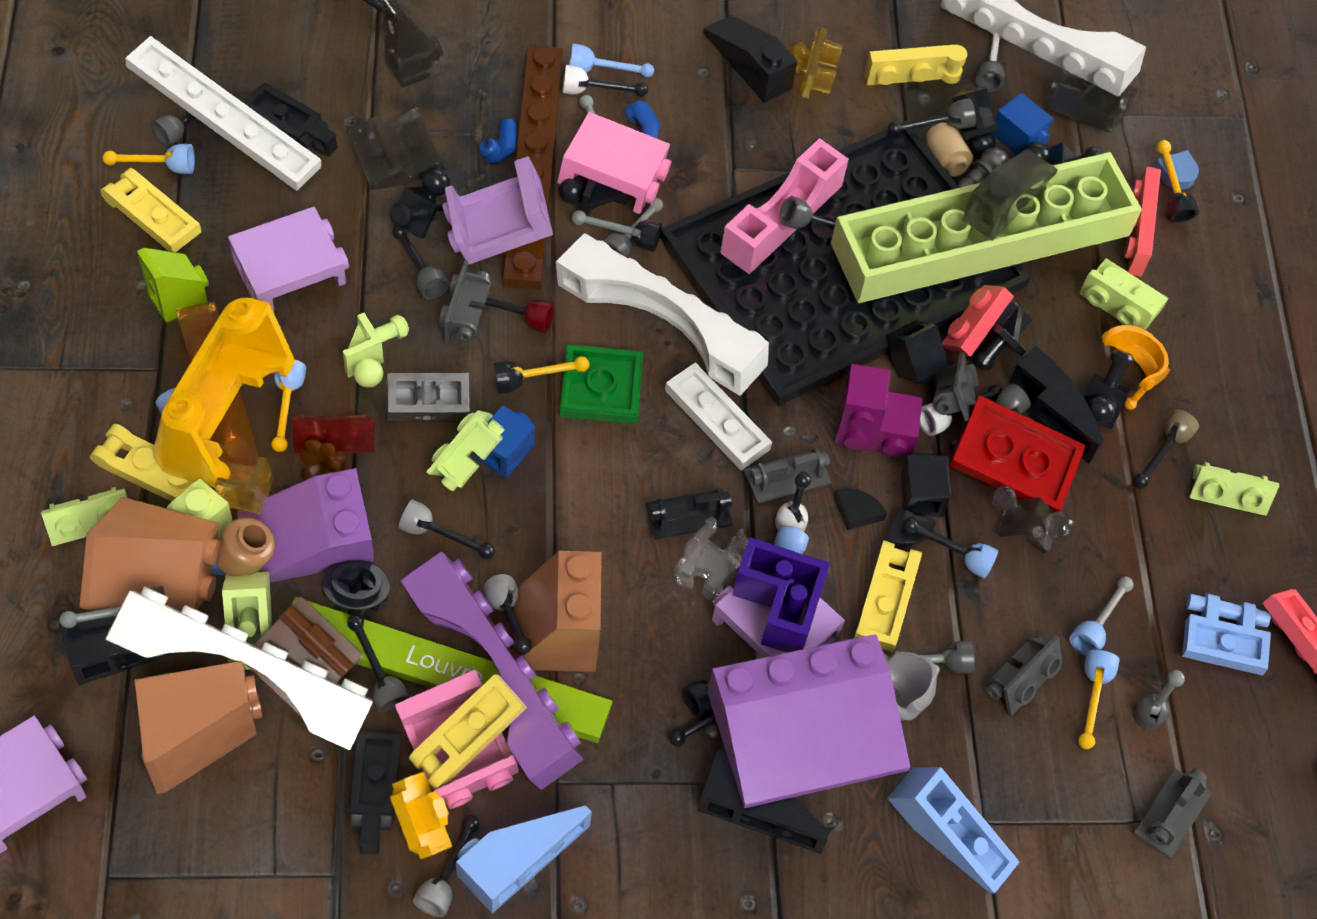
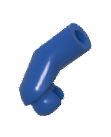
[625,100,660,139]
[479,119,517,164]

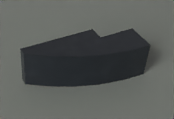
[1009,346,1104,464]

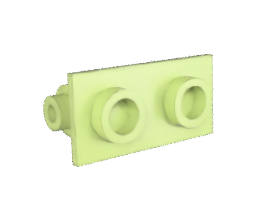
[427,410,505,491]
[1189,462,1280,516]
[41,487,127,546]

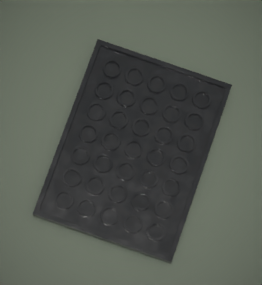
[660,121,1030,406]

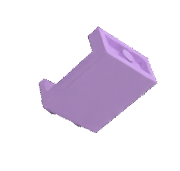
[442,156,553,264]
[228,207,349,312]
[712,586,845,658]
[0,715,87,853]

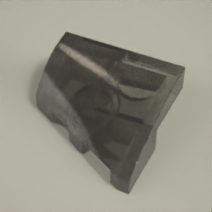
[1045,73,1138,133]

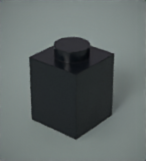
[885,320,949,384]
[901,453,951,517]

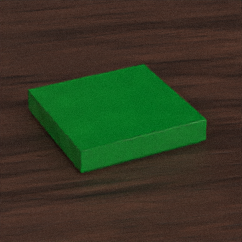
[559,344,643,424]

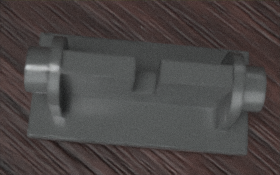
[439,260,492,344]
[933,352,979,421]
[744,448,832,504]
[986,635,1062,716]
[1133,769,1212,859]

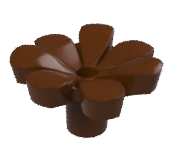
[300,440,346,480]

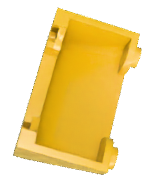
[153,298,296,489]

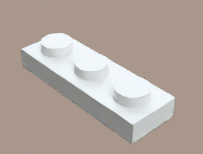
[665,362,772,471]

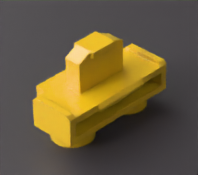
[390,772,452,859]

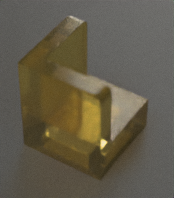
[215,456,274,514]

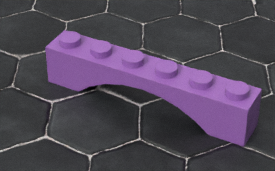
[401,551,584,790]

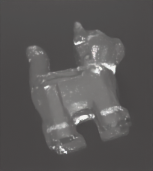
[673,517,749,603]

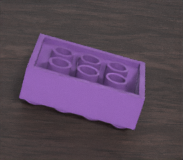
[707,634,910,808]

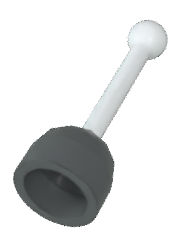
[976,33,1005,92]

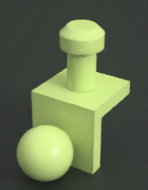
[343,313,409,388]

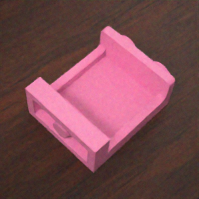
[557,112,672,214]
[395,670,519,809]

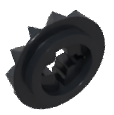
[322,560,390,616]

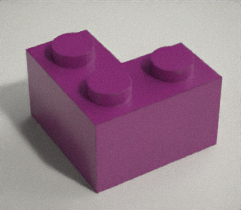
[834,364,923,457]

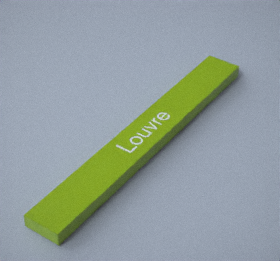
[291,597,613,744]

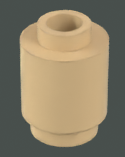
[925,123,973,176]

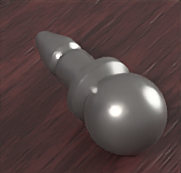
[958,148,1009,188]

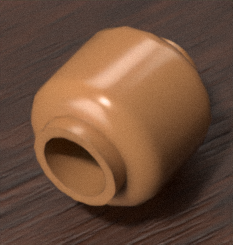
[216,517,275,576]

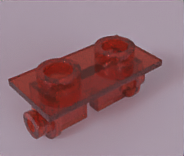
[292,413,375,453]

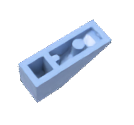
[887,767,1019,894]
[456,805,592,914]

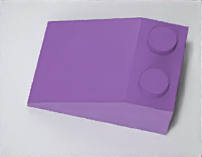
[237,468,374,583]

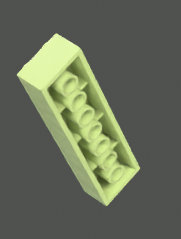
[831,152,1142,304]

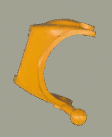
[1101,325,1170,410]

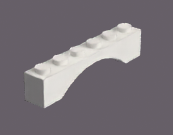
[940,0,1146,97]
[556,233,769,396]
[106,586,373,750]

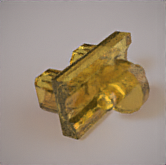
[786,26,843,99]

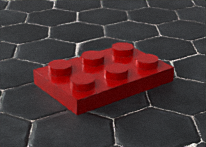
[948,395,1086,516]

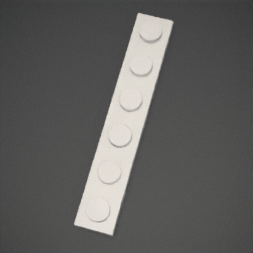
[125,36,321,191]

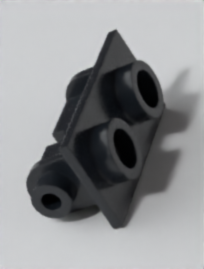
[645,488,733,540]

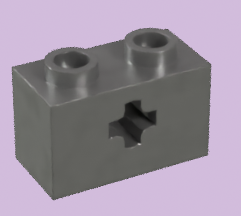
[386,373,469,421]

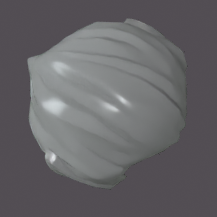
[885,651,940,721]

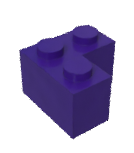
[732,537,830,653]

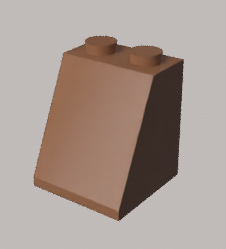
[79,497,221,612]
[512,551,602,672]
[135,661,263,794]

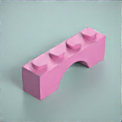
[720,138,849,274]

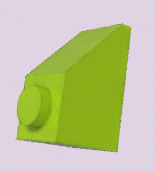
[137,248,209,323]

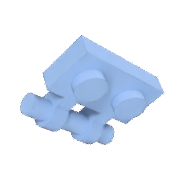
[1182,593,1271,676]

